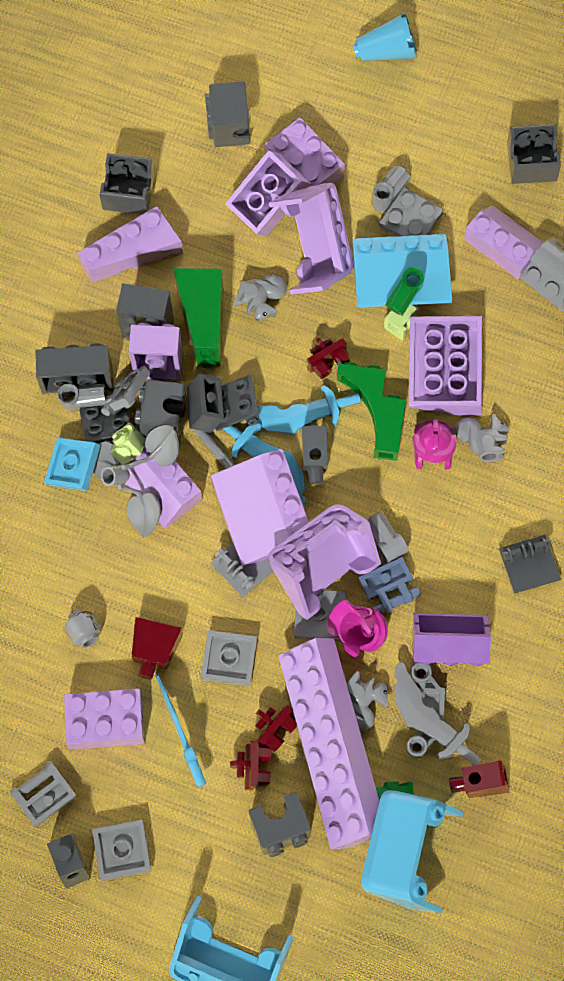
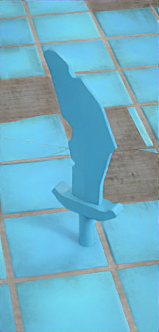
[257,385,361,434]
[223,423,305,508]
[155,672,207,787]

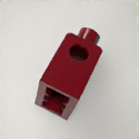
[132,617,183,680]
[449,760,510,798]

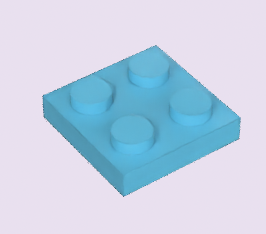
[44,437,100,491]

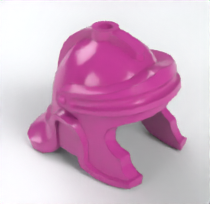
[412,420,457,470]
[327,600,388,657]

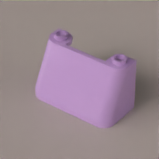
[268,505,381,620]

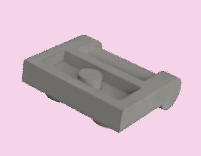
[9,761,77,828]

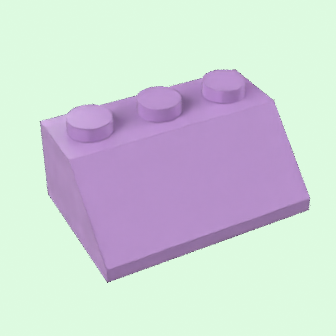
[464,206,544,280]
[126,446,202,529]

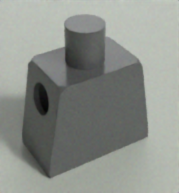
[302,425,328,484]
[47,833,90,889]

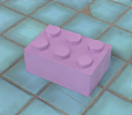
[265,118,345,187]
[225,150,311,236]
[129,323,184,381]
[64,688,145,750]

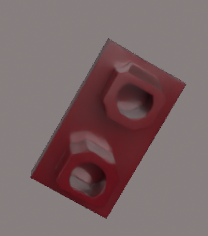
[307,337,350,379]
[255,706,297,752]
[230,741,271,791]

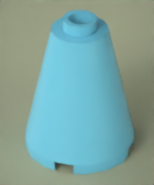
[353,13,417,61]

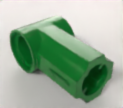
[385,267,424,316]

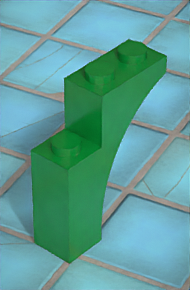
[337,362,406,461]

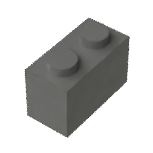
[186,373,224,433]

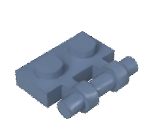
[358,557,420,614]

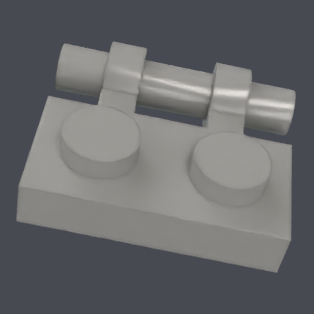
[101,366,150,416]

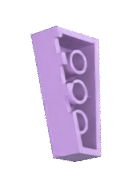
[77,206,183,282]

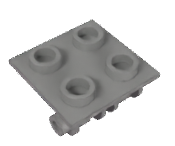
[210,543,273,597]

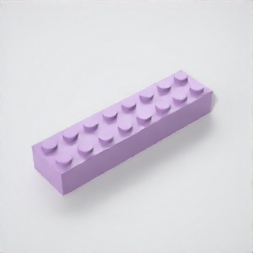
[278,638,379,850]

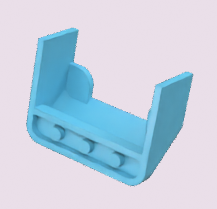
[361,790,463,913]
[169,895,294,981]

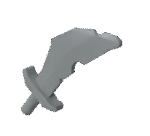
[394,662,482,765]

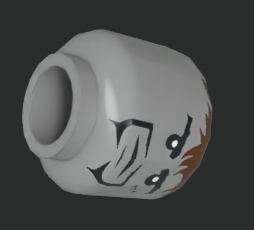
[65,610,101,648]

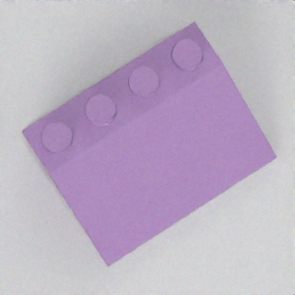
[409,316,482,416]
[210,449,309,566]

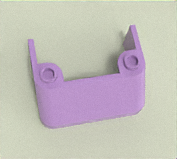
[269,183,353,294]

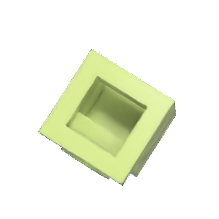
[384,305,419,341]
[111,422,146,465]

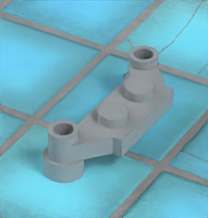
[407,662,445,758]

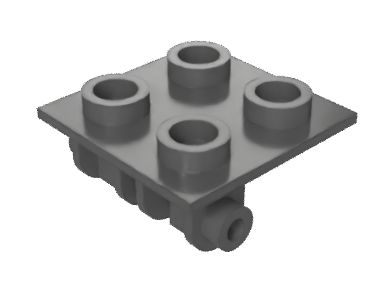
[215,374,259,431]
[79,405,131,444]
[499,535,561,594]

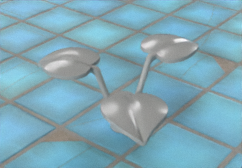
[93,425,179,538]

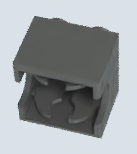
[205,81,250,147]
[507,124,561,184]
[99,153,155,215]
[135,380,186,445]
[249,792,311,857]

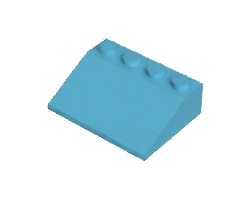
[353,234,452,308]

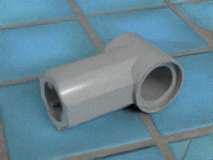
[371,166,411,212]
[57,383,107,412]
[367,512,409,564]

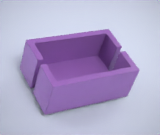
[412,613,491,666]

